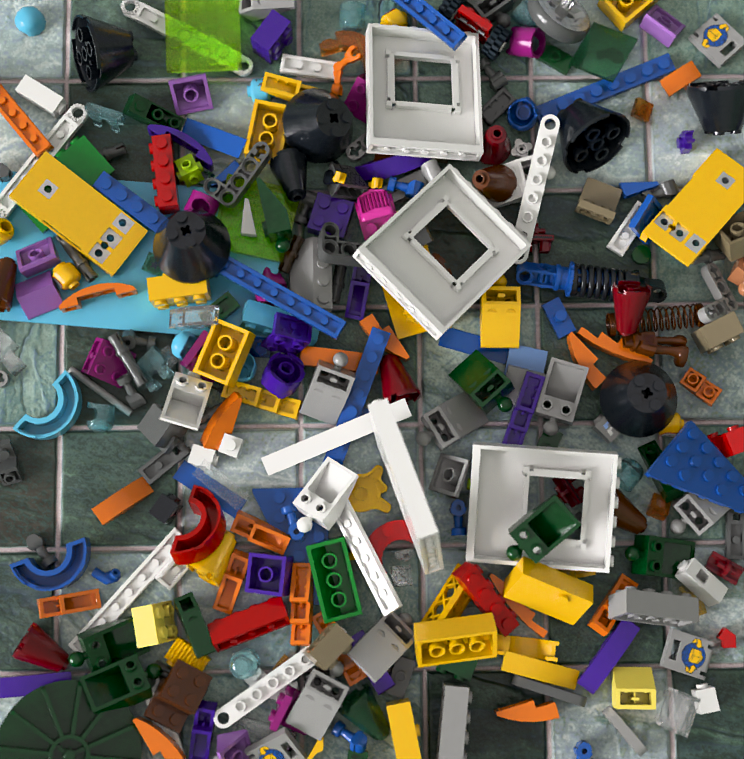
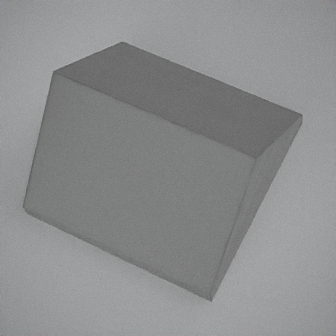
[428,453,471,499]

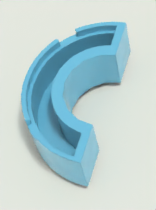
[12,370,82,440]

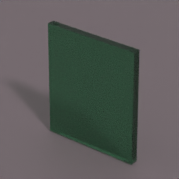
[569,22,638,83]

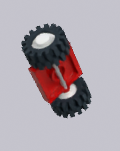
[437,0,512,61]

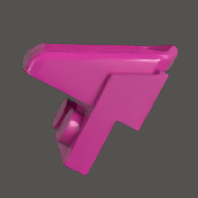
[354,189,397,240]

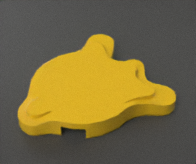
[348,465,391,513]

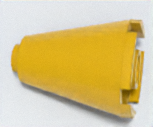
[186,530,237,587]

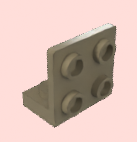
[574,177,622,225]

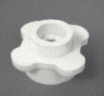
[511,139,532,158]

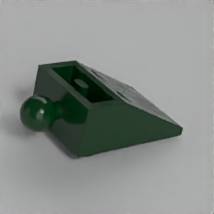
[256,177,293,253]
[449,349,515,415]
[506,494,582,564]
[625,535,696,579]
[69,616,150,672]
[79,654,162,714]

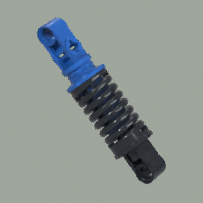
[516,261,667,303]

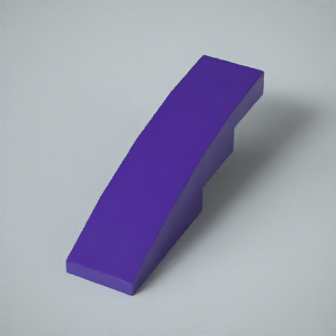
[502,371,545,445]
[577,620,640,694]
[0,671,71,698]

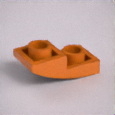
[659,60,702,97]
[679,367,722,407]

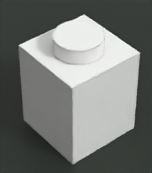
[218,433,245,459]
[187,444,219,470]
[691,683,720,715]

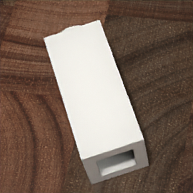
[15,74,67,118]
[675,558,728,607]

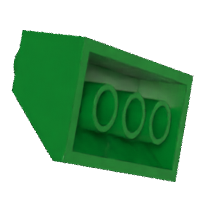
[306,535,363,624]

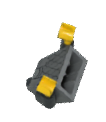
[323,160,383,201]

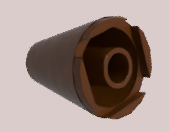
[472,164,517,203]
[0,257,17,312]
[614,489,648,534]

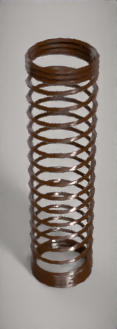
[606,303,705,337]

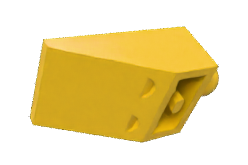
[479,275,521,349]

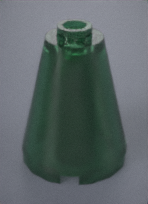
[338,684,390,741]

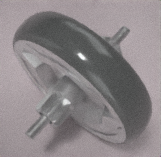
[527,0,590,44]

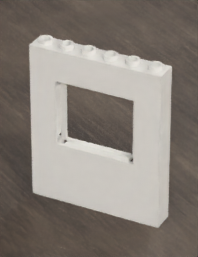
[365,23,484,162]
[352,164,532,341]
[368,398,444,575]
[465,442,621,573]

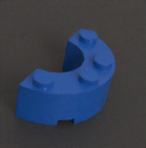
[10,537,91,591]

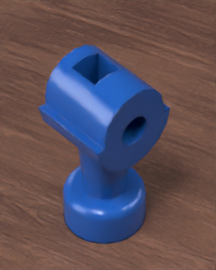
[387,176,424,199]
[449,499,467,536]
[280,504,304,540]
[331,720,368,753]
[573,740,593,759]

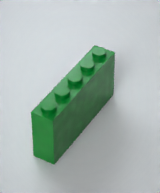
[17,135,115,234]

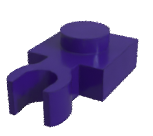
[676,130,695,154]

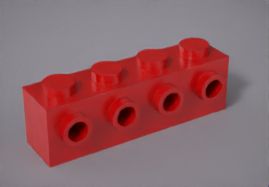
[149,134,180,215]
[452,562,520,637]
[207,596,291,652]

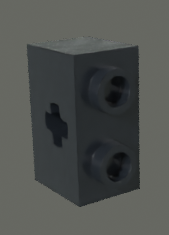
[148,493,183,525]

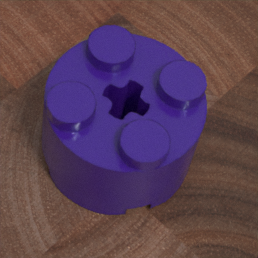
[261,352,305,399]

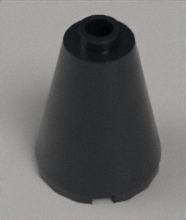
[269,148,307,202]

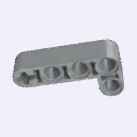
[381,158,442,206]

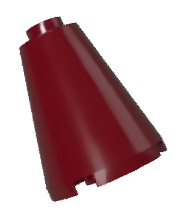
[480,125,511,165]
[612,280,652,336]
[380,354,421,405]
[12,622,69,672]

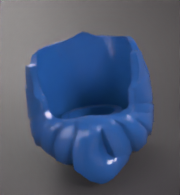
[507,97,539,131]

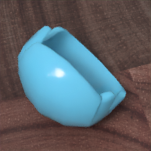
[15,6,46,37]
[171,331,197,360]
[237,353,257,382]

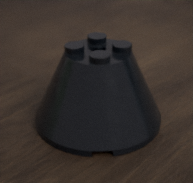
[71,14,138,92]
[684,80,744,135]
[282,88,353,164]
[557,98,631,174]
[153,209,231,284]
[599,361,677,438]

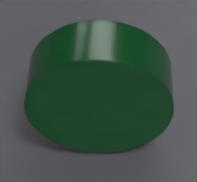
[631,245,651,265]

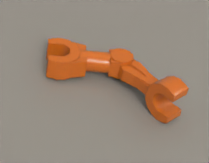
[331,45,363,96]

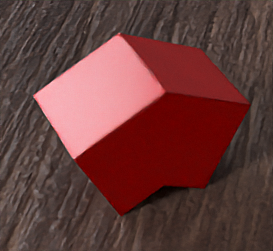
[716,627,736,648]

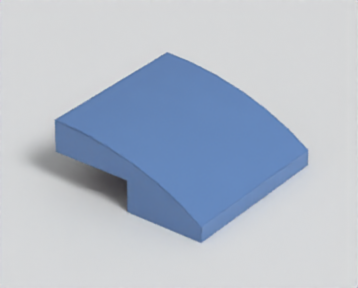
[503,345,548,376]

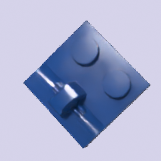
[629,194,663,245]

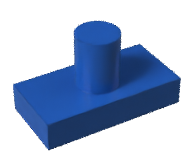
[541,297,576,340]

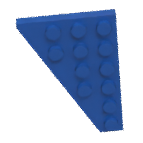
[645,420,744,514]
[252,488,329,605]

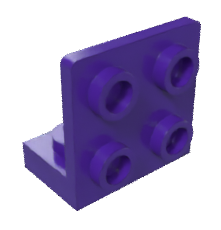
[261,312,312,355]

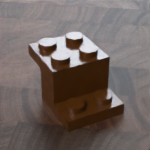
[143,659,213,734]

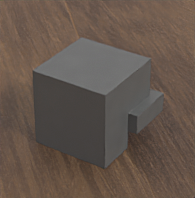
[137,403,189,454]

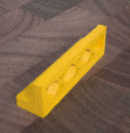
[421,563,471,622]

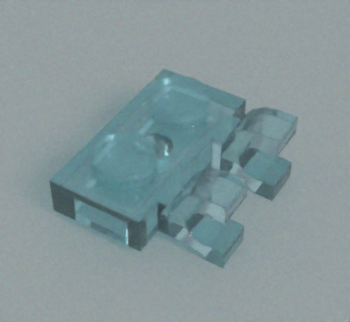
[85,102,126,133]
[128,346,175,393]

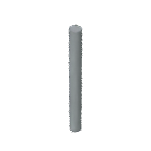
[68,366,134,417]

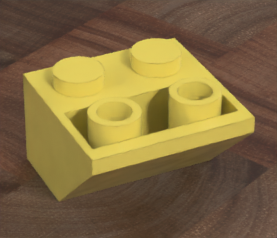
[131,601,178,648]
[612,666,656,710]

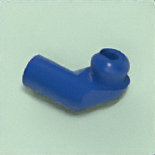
[91,567,121,585]

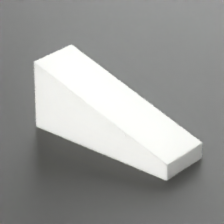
[241,198,257,237]

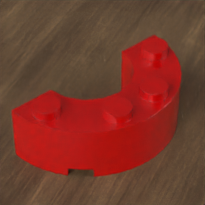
[707,424,744,458]
[170,485,226,565]
[369,520,414,574]

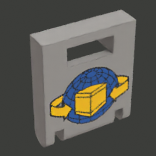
[688,13,744,69]
[659,628,715,681]
[244,727,307,759]

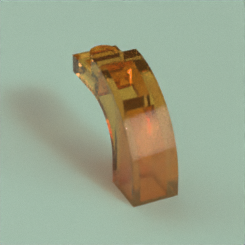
[319,31,366,74]

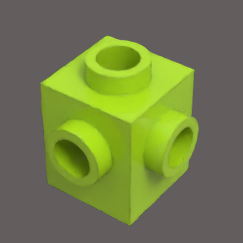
[174,153,205,188]

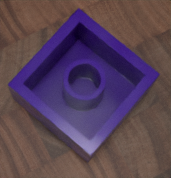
[250,9,293,64]
[307,192,354,241]
[245,552,294,597]

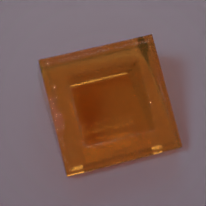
[646,492,672,521]

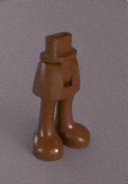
[622,331,689,368]

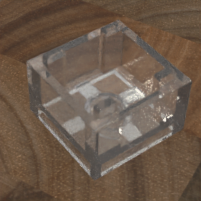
[655,687,701,737]

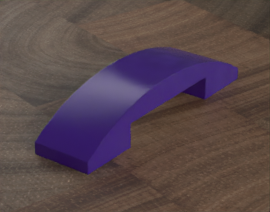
[147,124,214,172]
[355,155,431,180]

